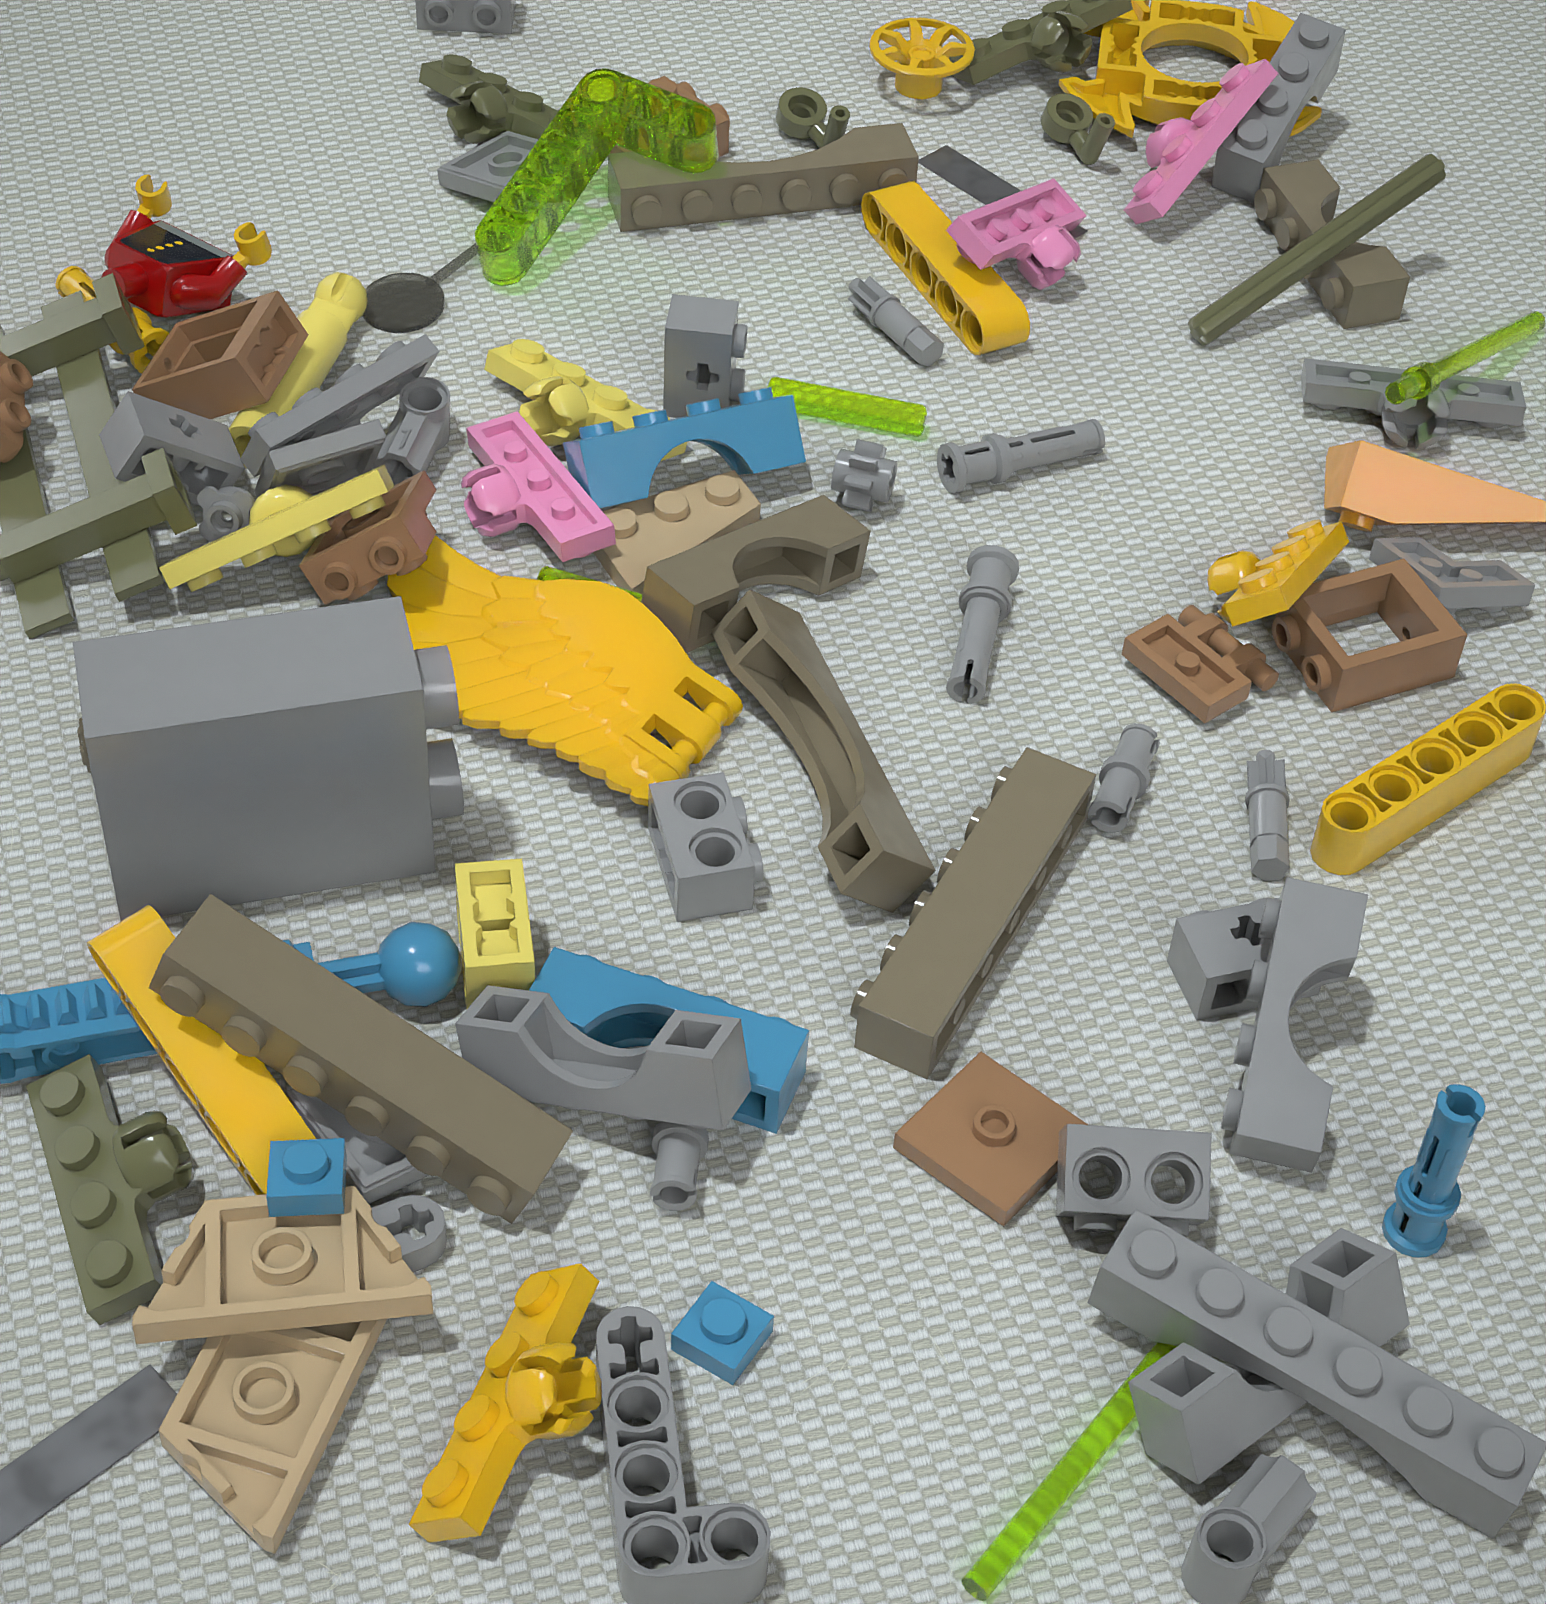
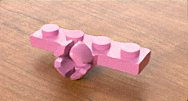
[1124,59,1278,224]
[946,178,1087,290]
[461,411,616,562]

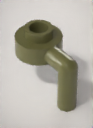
[776,87,850,148]
[1040,93,1115,165]

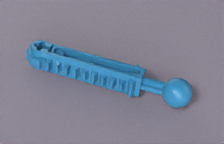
[0,922,461,1084]

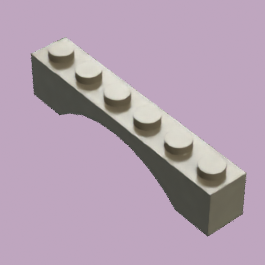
[608,123,919,232]
[711,589,936,913]

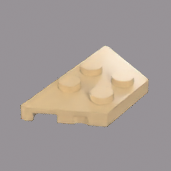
[132,1186,433,1344]
[158,1319,387,1554]

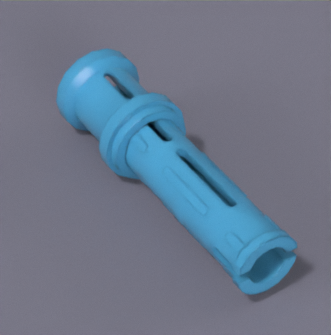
[1382,1084,1486,1257]

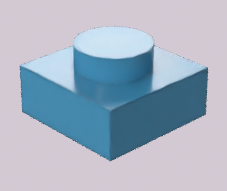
[266,1138,347,1217]
[671,1281,774,1385]

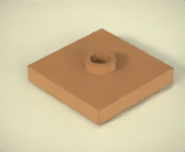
[893,1051,1088,1227]

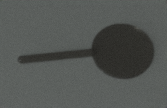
[362,229,501,333]

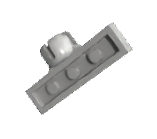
[240,334,440,477]
[1301,358,1526,449]

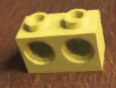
[455,858,535,1010]

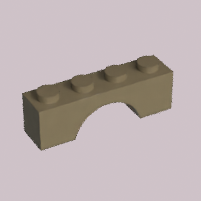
[1254,159,1410,329]
[641,494,871,653]

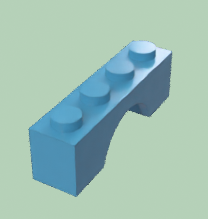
[563,387,806,508]
[529,947,809,1134]

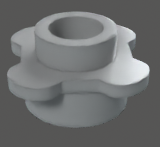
[197,486,255,542]

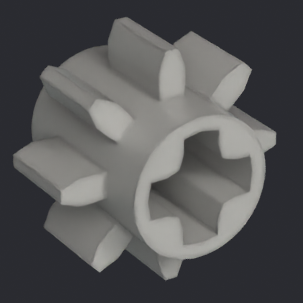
[831,439,897,512]

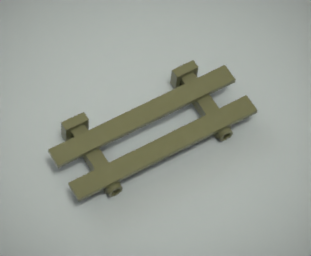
[0,273,197,639]

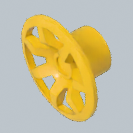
[869,17,975,99]

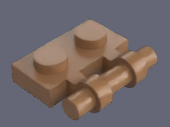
[1122,605,1279,723]

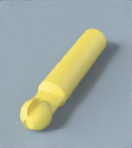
[229,272,368,468]

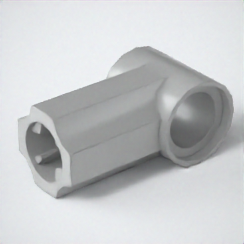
[373,377,450,485]
[1181,1454,1317,1604]

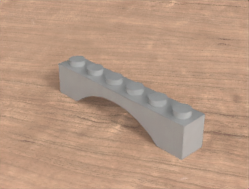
[1087,1208,1546,1539]

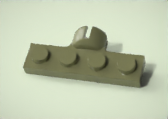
[949,0,1133,85]
[419,54,598,153]
[26,1054,194,1325]

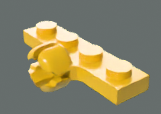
[1207,520,1349,627]
[408,1263,602,1543]

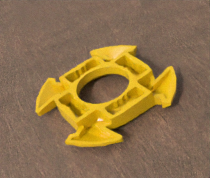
[1058,0,1322,138]

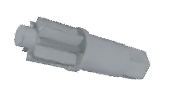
[848,276,944,367]
[1245,750,1290,881]

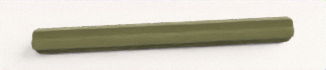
[1188,154,1446,345]

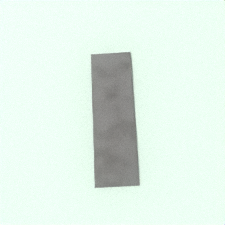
[918,145,1088,239]
[0,1364,177,1546]

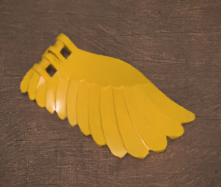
[387,535,743,806]

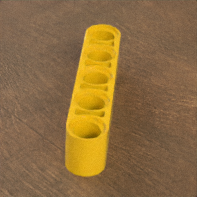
[861,181,1030,355]
[1310,683,1546,875]
[87,905,316,1195]

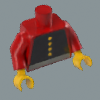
[101,174,272,318]

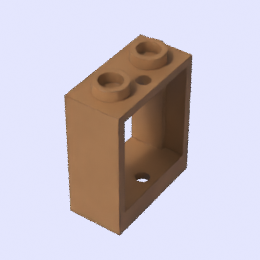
[132,290,309,419]
[1272,558,1467,713]

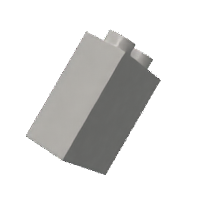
[73,596,464,922]

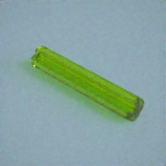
[767,377,927,437]

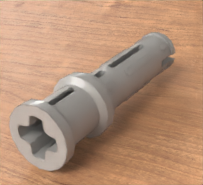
[937,419,1105,494]
[946,545,1020,704]

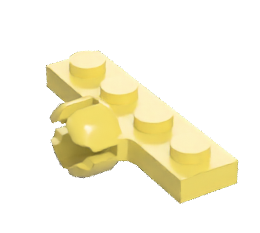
[484,339,687,461]
[159,464,394,592]

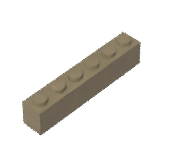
[850,747,1096,1080]
[148,894,573,1224]

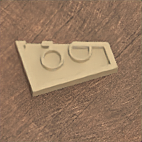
[593,470,761,601]

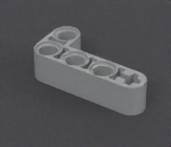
[596,1306,771,1604]

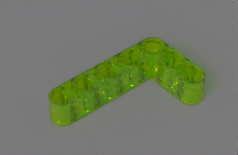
[475,68,719,286]

